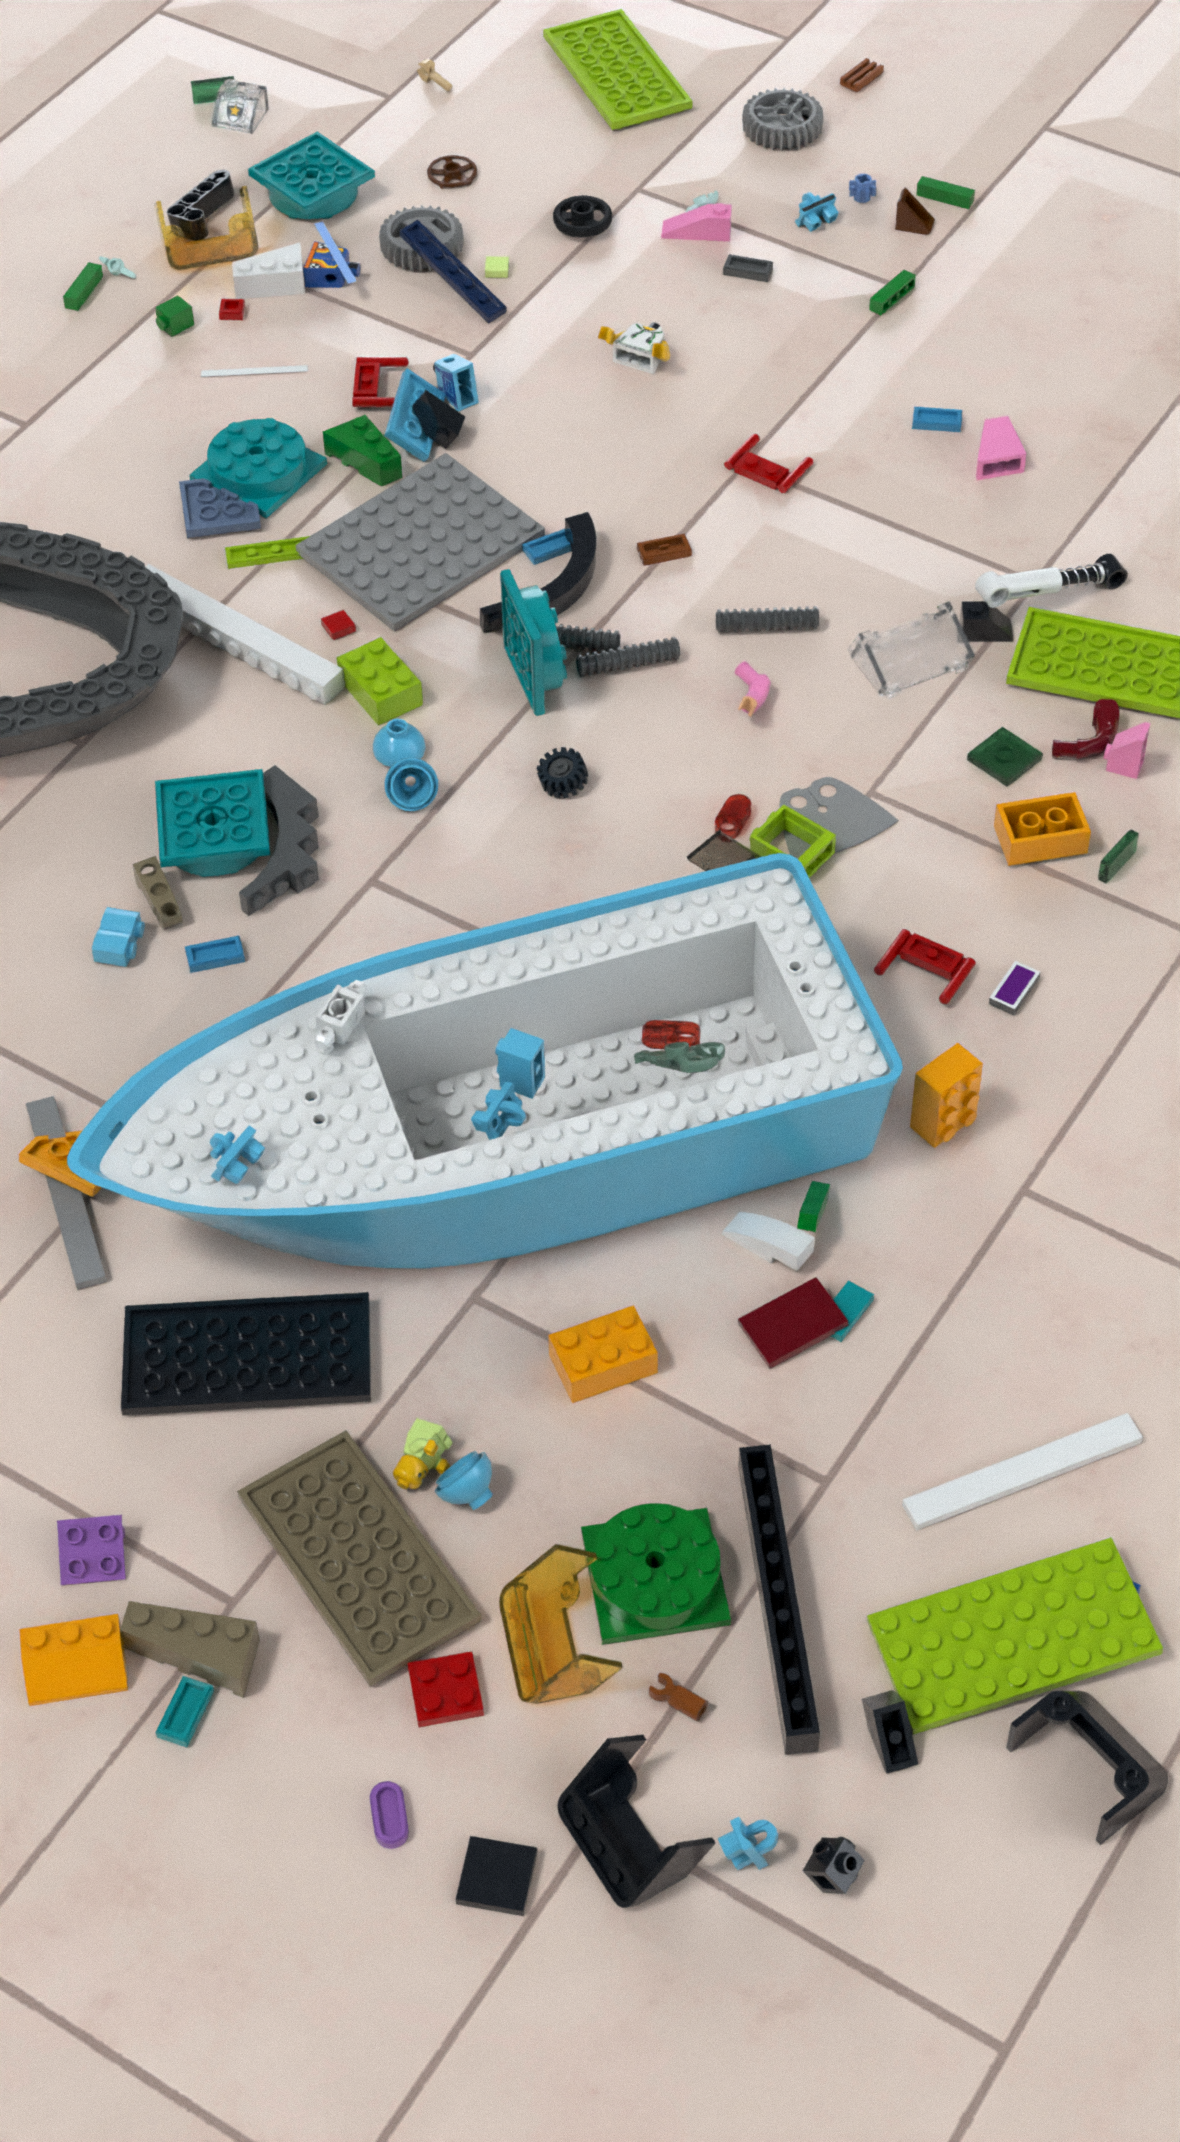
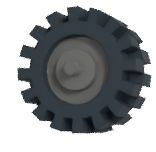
[537,747,588,799]

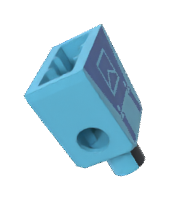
[433,354,479,412]

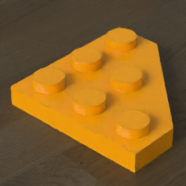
[19,1127,115,1197]

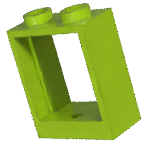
[749,804,836,878]

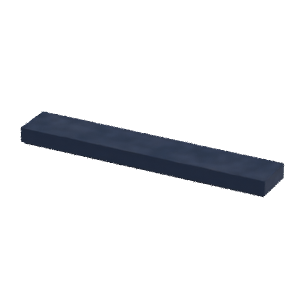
[400,219,507,324]

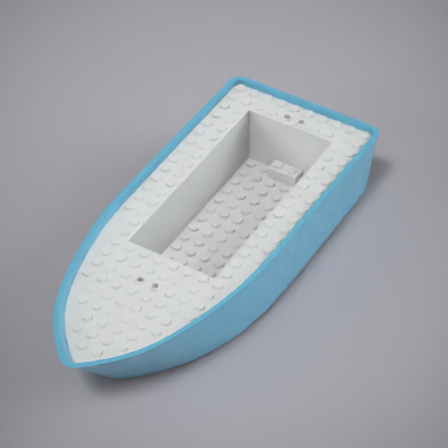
[67,853,903,1269]

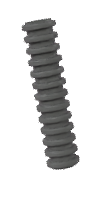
[716,606,819,632]
[555,624,621,652]
[576,637,680,677]

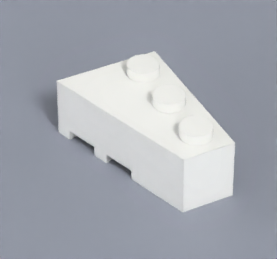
[232,243,305,299]

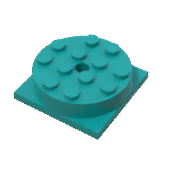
[248,131,375,219]
[189,418,327,519]
[500,569,567,716]
[155,769,270,877]

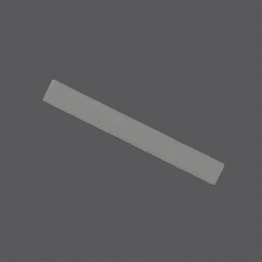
[26,1096,107,1290]

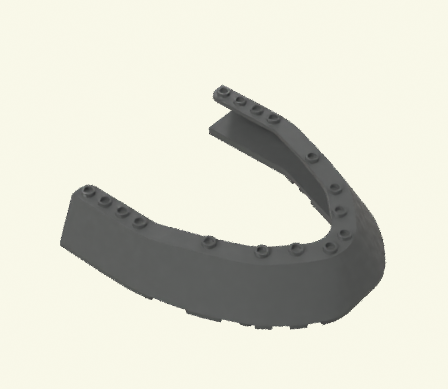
[0,522,183,757]

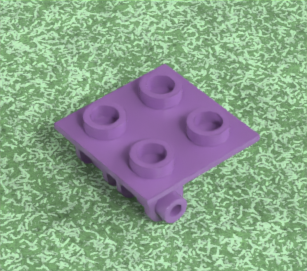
[57,1515,126,1585]

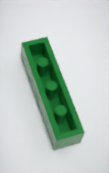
[916,176,975,209]
[63,262,103,311]
[869,270,916,316]
[797,1181,830,1232]

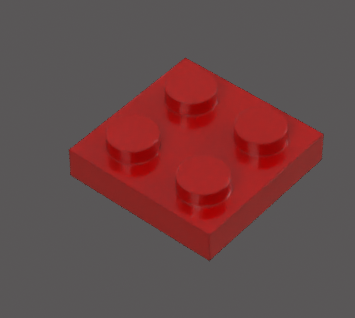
[407,1651,484,1728]

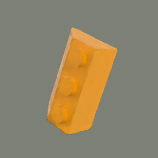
[19,1614,128,1706]

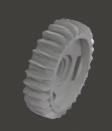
[742,88,824,151]
[379,205,464,272]

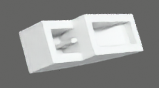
[722,1212,815,1271]

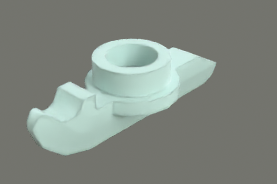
[686,191,719,212]
[99,256,136,279]

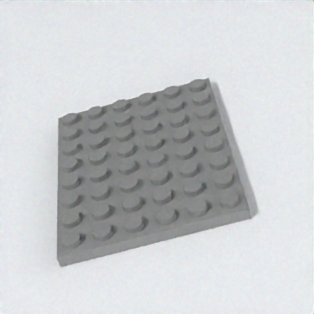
[296,453,545,632]

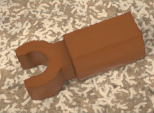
[649,1673,708,1721]

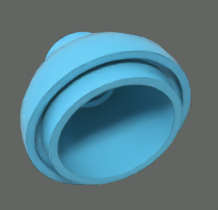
[373,719,426,767]
[384,758,438,811]
[434,1451,493,1510]

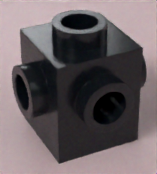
[802,1837,865,1894]

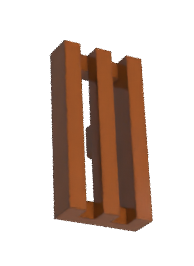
[840,58,884,92]
[637,533,692,566]

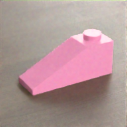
[661,203,732,242]

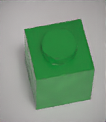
[155,295,194,337]

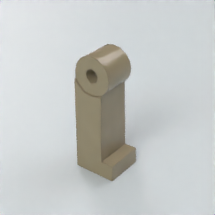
[132,856,183,929]

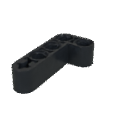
[167,170,234,240]

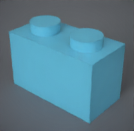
[495,1028,545,1099]

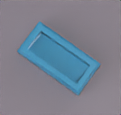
[912,407,962,432]
[522,529,571,565]
[185,935,245,973]

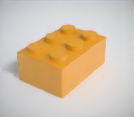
[994,792,1091,866]
[910,1043,983,1148]
[548,1305,658,1403]

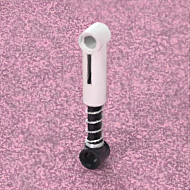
[975,554,1128,608]

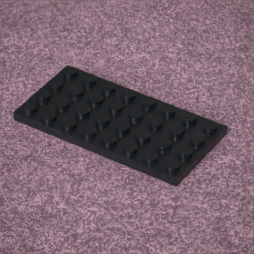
[121,1292,371,1416]

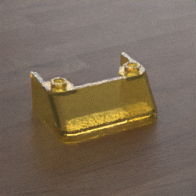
[154,186,258,270]
[499,1544,623,1704]

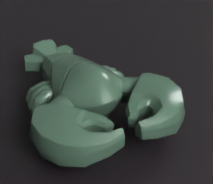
[634,1042,725,1073]

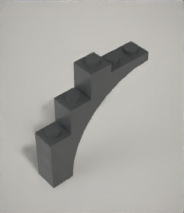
[239,765,319,916]

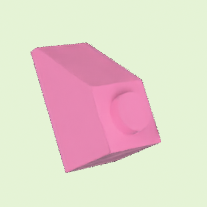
[1103,722,1151,779]

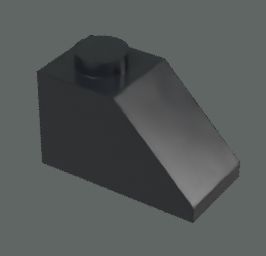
[412,390,466,449]
[959,601,1013,642]
[862,1690,918,1773]

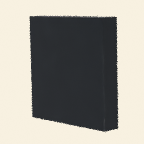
[455,1836,538,1916]

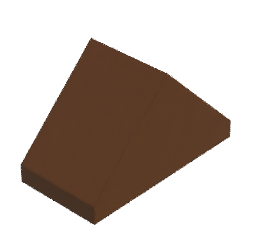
[895,187,935,235]

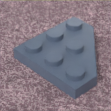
[179,478,261,538]

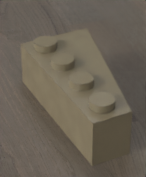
[120,1601,260,1698]

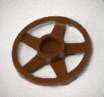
[427,155,477,189]

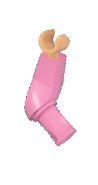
[735,661,771,717]

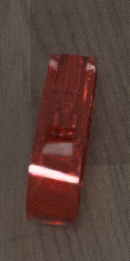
[714,794,751,840]
[641,1020,701,1049]

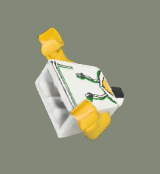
[598,322,670,374]

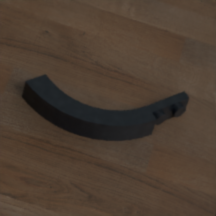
[480,512,597,633]

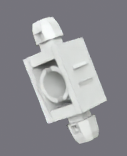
[315,980,366,1050]

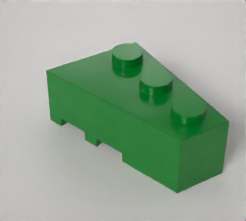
[323,415,403,487]

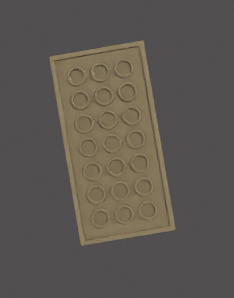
[237,1430,482,1687]

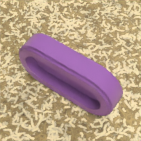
[370,1781,409,1849]

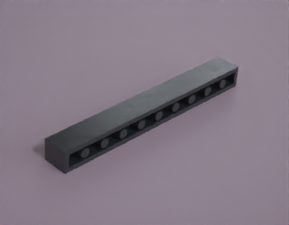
[738,1444,820,1755]

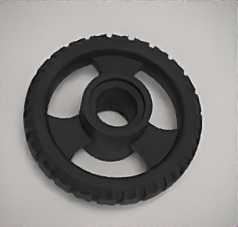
[553,195,612,238]

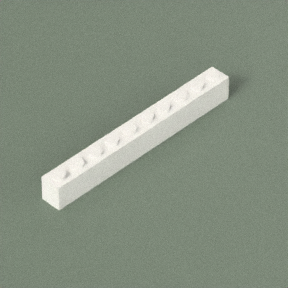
[145,564,345,705]

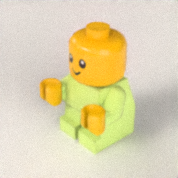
[393,1418,453,1490]

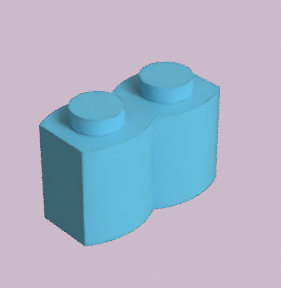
[92,907,145,967]

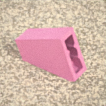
[976,416,1026,480]

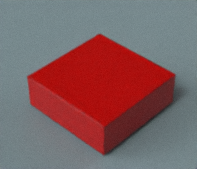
[219,299,245,321]
[321,609,356,640]

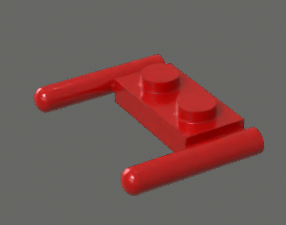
[352,357,409,407]
[724,433,813,493]
[874,929,976,1005]

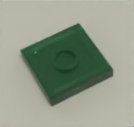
[967,726,1043,787]

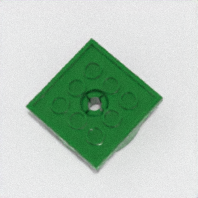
[581,1503,731,1645]

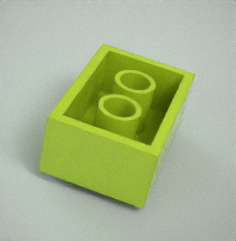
[336,637,423,726]

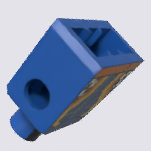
[303,241,361,288]

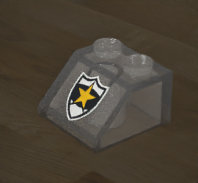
[211,79,269,134]

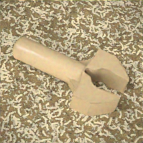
[417,59,452,92]

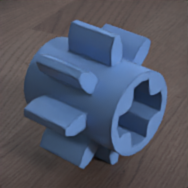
[849,174,876,203]

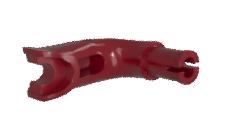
[1052,699,1119,760]

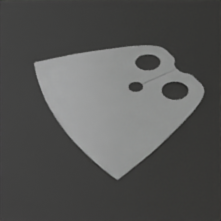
[780,777,899,859]

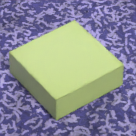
[485,256,509,278]

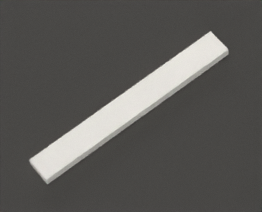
[902,1413,1143,1531]

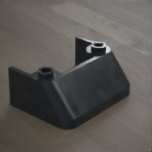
[1006,1690,1168,1845]
[557,1735,716,1908]

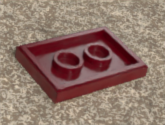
[738,1277,849,1369]

